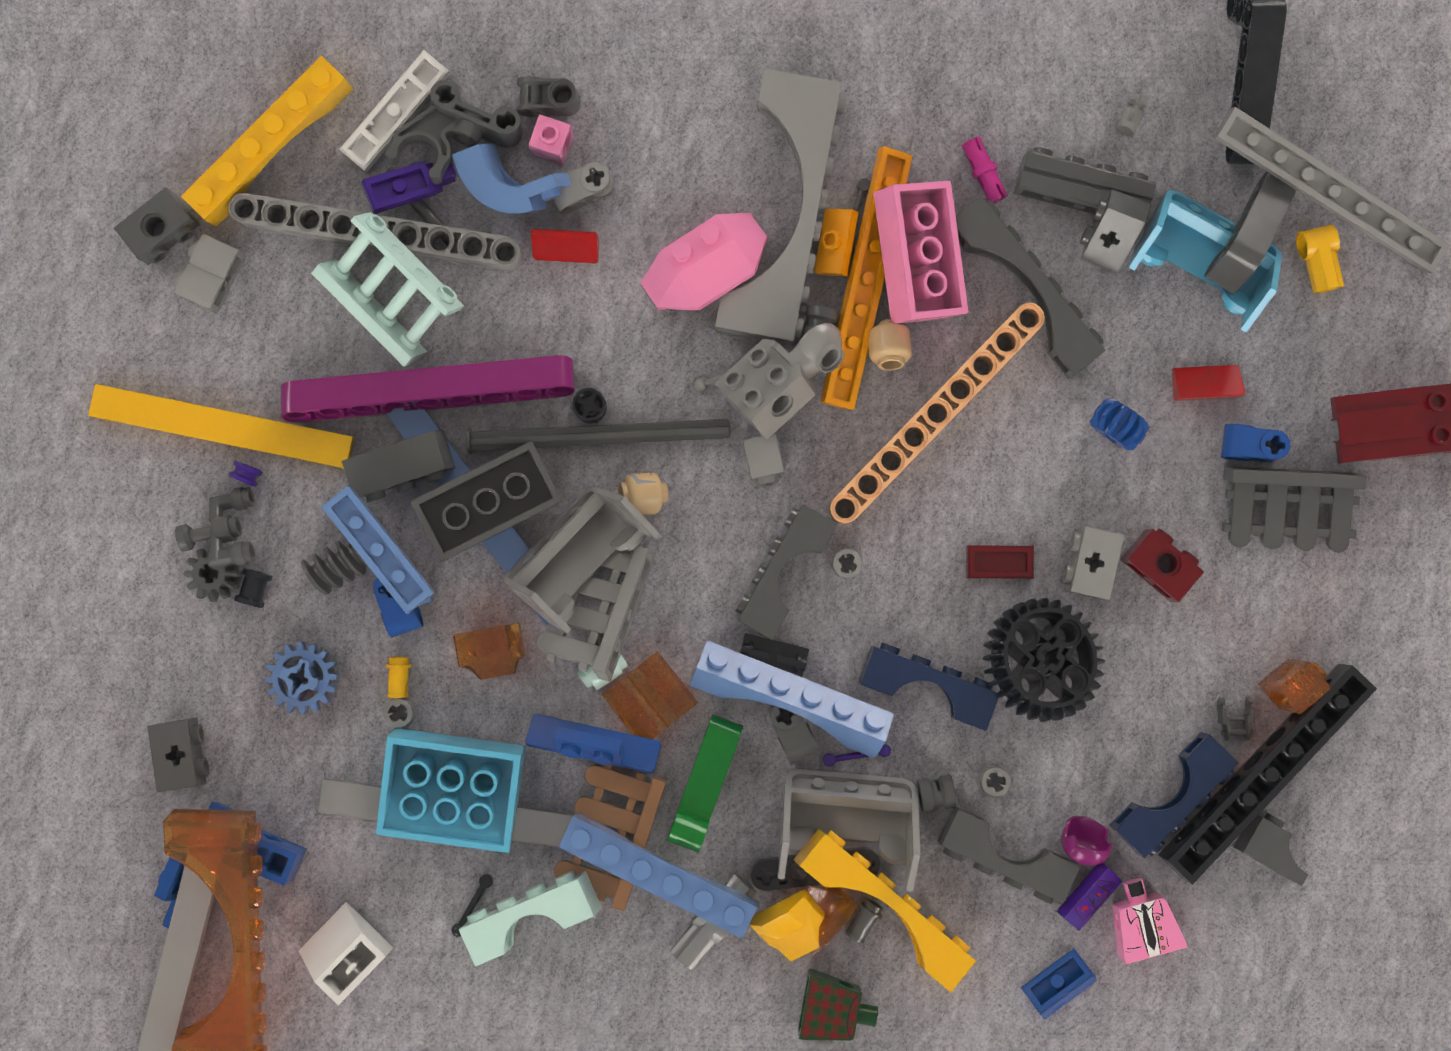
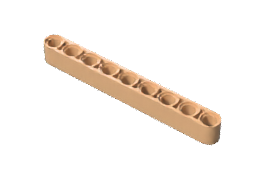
[828,303,1045,524]

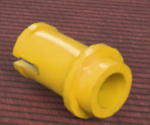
[385,656,412,698]

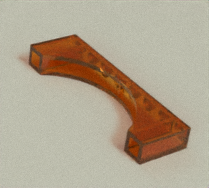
[163,809,268,1051]

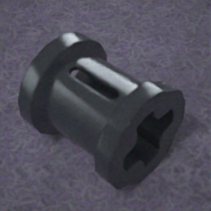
[234,568,273,608]

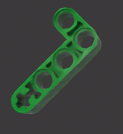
[667,714,744,853]

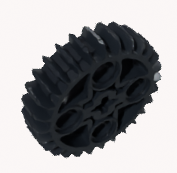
[982,598,1106,722]

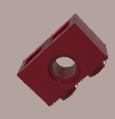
[1120,528,1204,602]

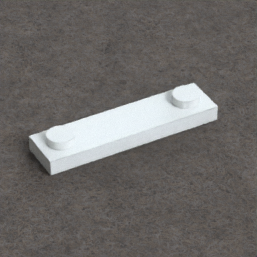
[339,50,451,173]

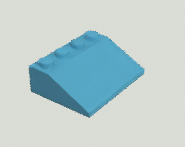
[376,728,526,853]

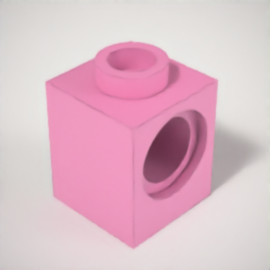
[528,114,574,165]

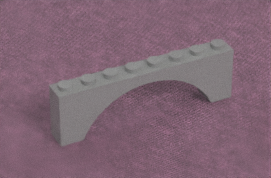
[715,68,846,346]

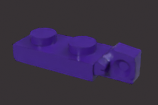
[362,161,456,214]

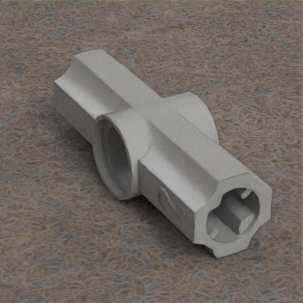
[670,873,756,970]

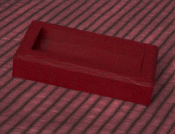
[966,545,1034,579]

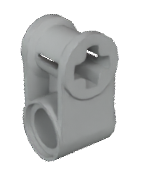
[554,162,614,214]

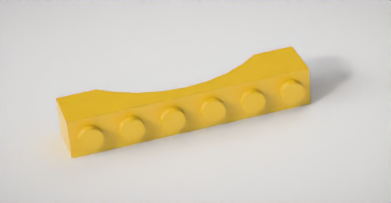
[181,55,353,228]
[793,828,976,992]

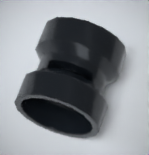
[572,388,607,424]

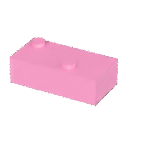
[874,181,969,324]

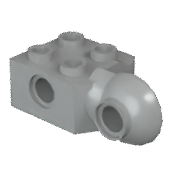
[714,323,844,440]

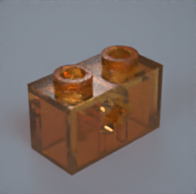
[1258,659,1331,714]

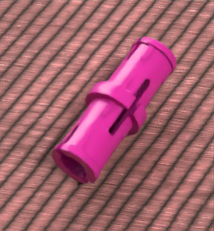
[961,136,1008,203]

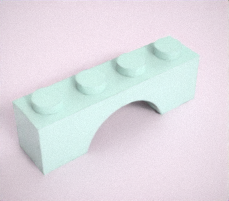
[459,871,602,967]

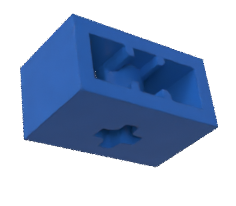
[222,823,307,886]

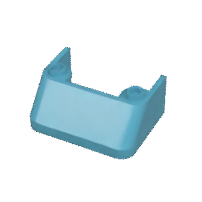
[1129,190,1282,333]

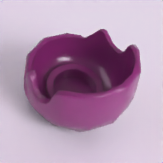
[1061,816,1113,866]

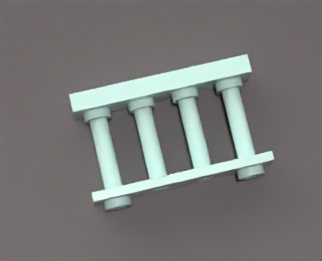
[311,212,464,367]

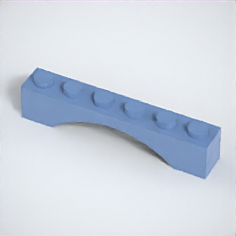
[689,640,894,758]
[558,813,759,939]

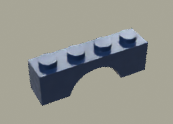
[858,642,999,731]
[1109,732,1239,858]

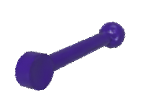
[823,744,891,767]

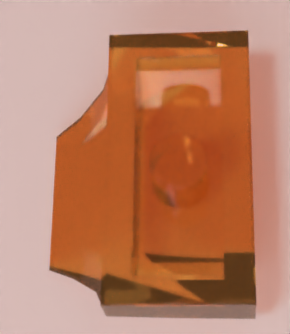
[453,623,525,680]
[807,885,858,955]

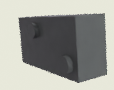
[410,441,562,562]

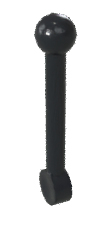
[451,874,493,937]

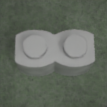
[174,234,245,314]

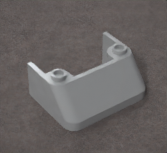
[504,487,660,634]
[778,769,921,892]

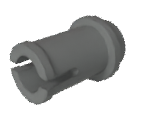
[845,898,883,943]

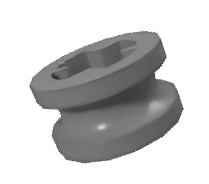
[832,549,862,578]
[383,698,416,728]
[979,766,1011,797]

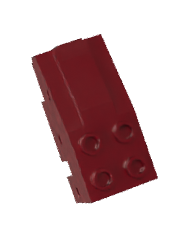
[1330,384,1451,464]

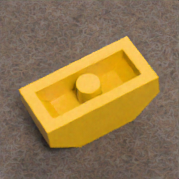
[750,889,825,962]

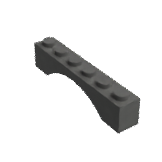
[956,196,1106,379]

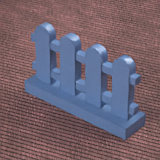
[321,485,435,614]

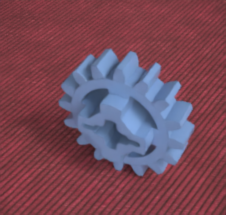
[264,642,340,715]

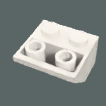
[299,902,393,1006]

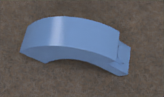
[452,143,571,214]

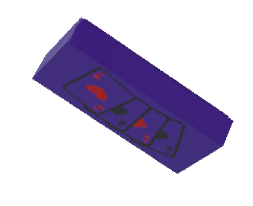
[1057,863,1123,931]

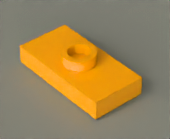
[814,209,859,277]

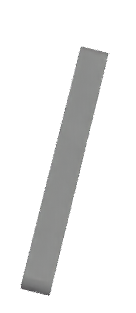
[228,193,523,271]

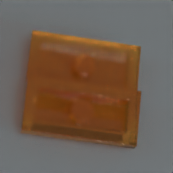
[602,651,698,739]

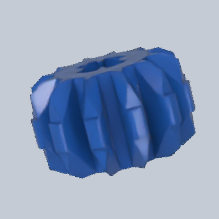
[1090,398,1150,450]

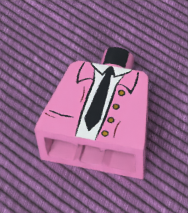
[1112,878,1188,964]

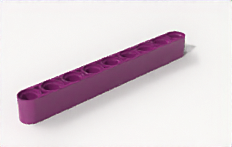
[280,355,575,423]

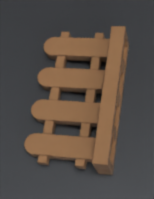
[554,765,667,911]

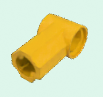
[1296,224,1344,294]

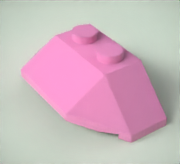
[640,213,768,310]

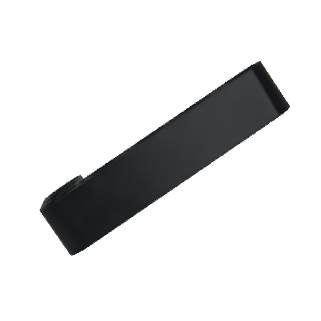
[1225,0,1287,164]

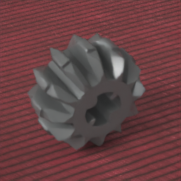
[183,548,243,602]

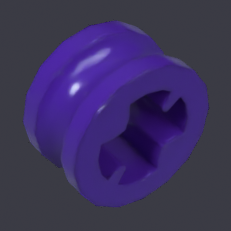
[228,460,263,487]

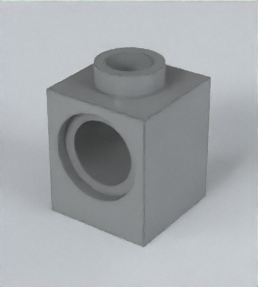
[743,433,784,485]

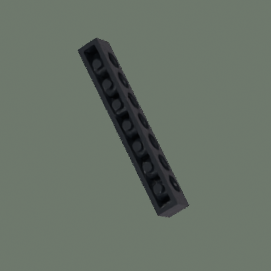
[1158,664,1377,885]

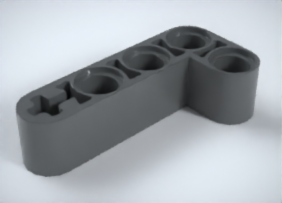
[1204,172,1296,294]

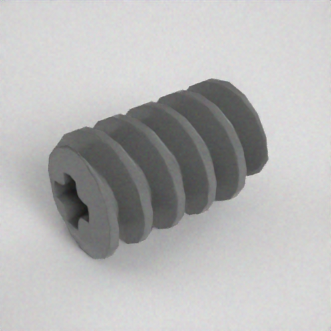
[301,541,368,595]

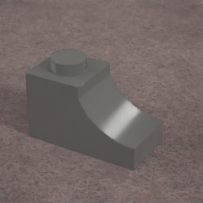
[1234,813,1308,886]

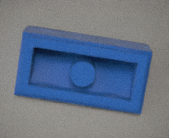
[1021,949,1097,1019]

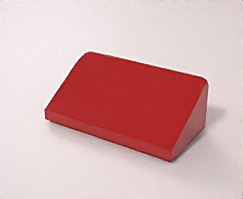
[531,228,600,264]
[1172,365,1245,401]

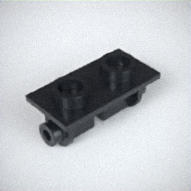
[740,633,809,677]

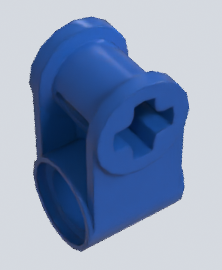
[1221,424,1291,462]
[373,578,424,638]

